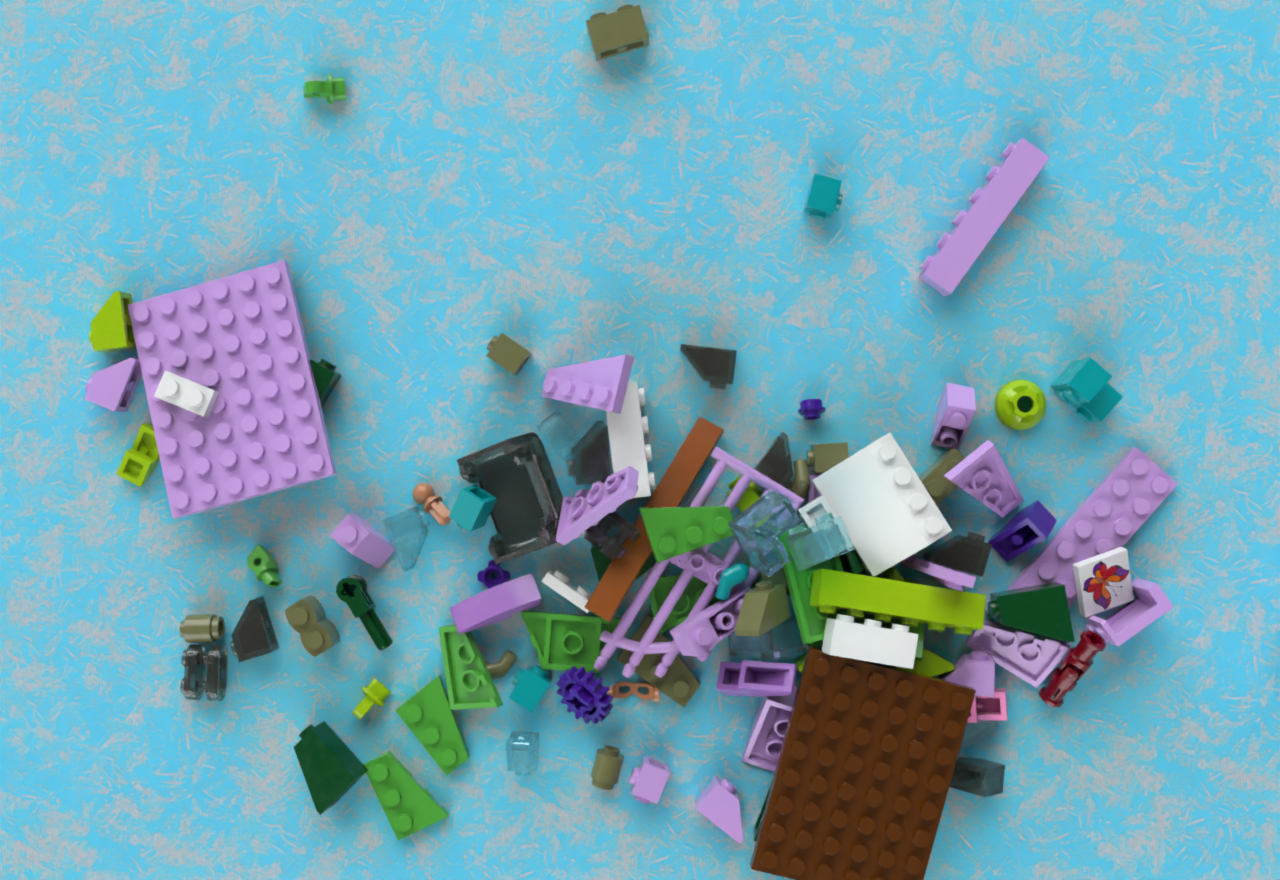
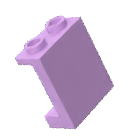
[1083,578,1174,647]

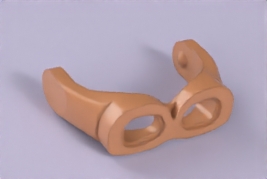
[608,681,659,702]

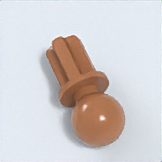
[412,483,451,526]

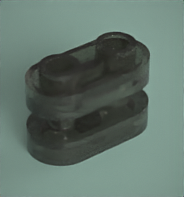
[584,511,642,561]
[180,644,228,701]

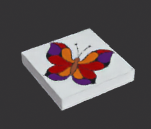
[1072,547,1134,618]

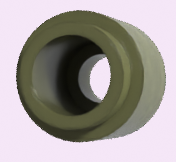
[180,614,225,643]
[591,745,624,790]

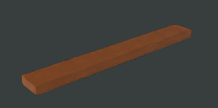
[585,416,724,623]

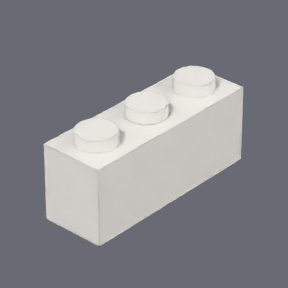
[821,614,919,669]

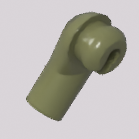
[790,459,811,499]
[484,650,518,679]

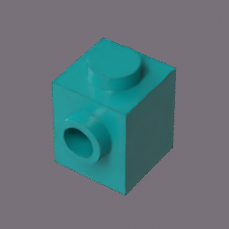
[803,174,843,220]
[449,484,497,531]
[509,665,552,713]

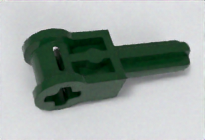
[336,575,393,651]

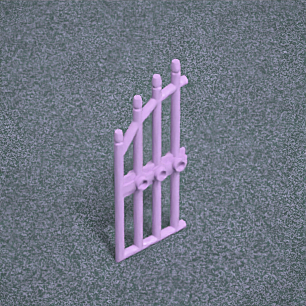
[594,446,805,678]

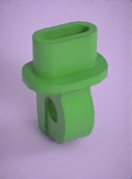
[303,74,346,104]
[247,545,282,588]

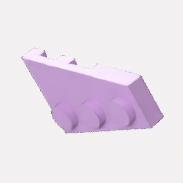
[944,440,1024,518]
[900,556,976,591]
[965,620,1071,688]

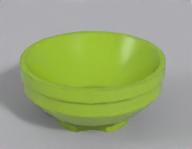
[994,380,1047,430]

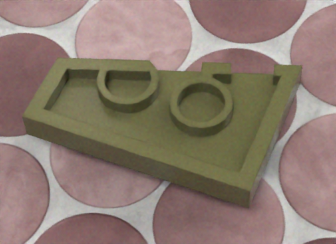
[616,613,700,707]

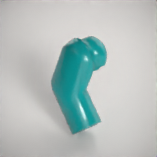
[715,563,750,600]

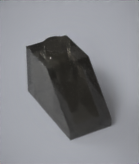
[680,344,737,390]
[567,420,610,485]
[754,432,793,497]
[923,532,992,577]
[231,596,279,662]
[949,757,1005,797]

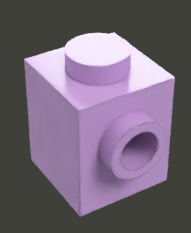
[629,756,670,804]

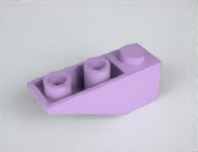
[670,587,751,657]

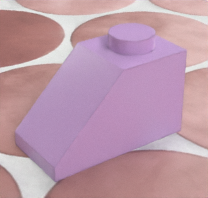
[84,358,142,412]
[330,512,397,569]
[937,651,995,697]
[695,776,743,844]

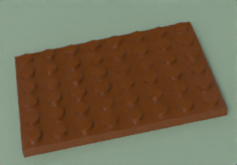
[750,647,976,880]

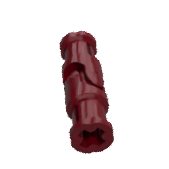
[1039,631,1106,708]

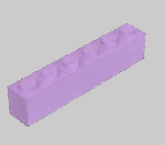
[918,138,1050,297]

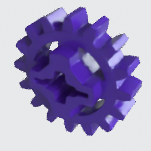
[556,666,613,724]

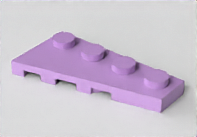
[541,354,634,414]
[555,466,639,546]

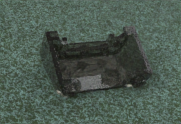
[457,432,563,564]

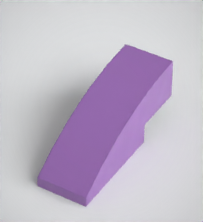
[450,573,542,634]
[716,660,797,697]

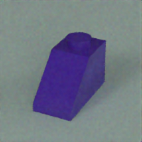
[988,500,1057,562]

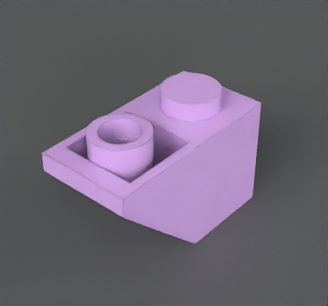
[931,383,976,450]

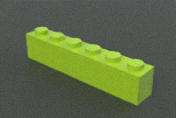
[810,569,986,635]

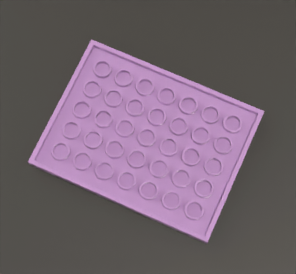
[128,260,337,519]

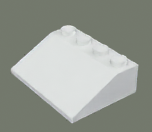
[811,433,952,577]

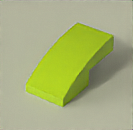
[117,423,160,487]

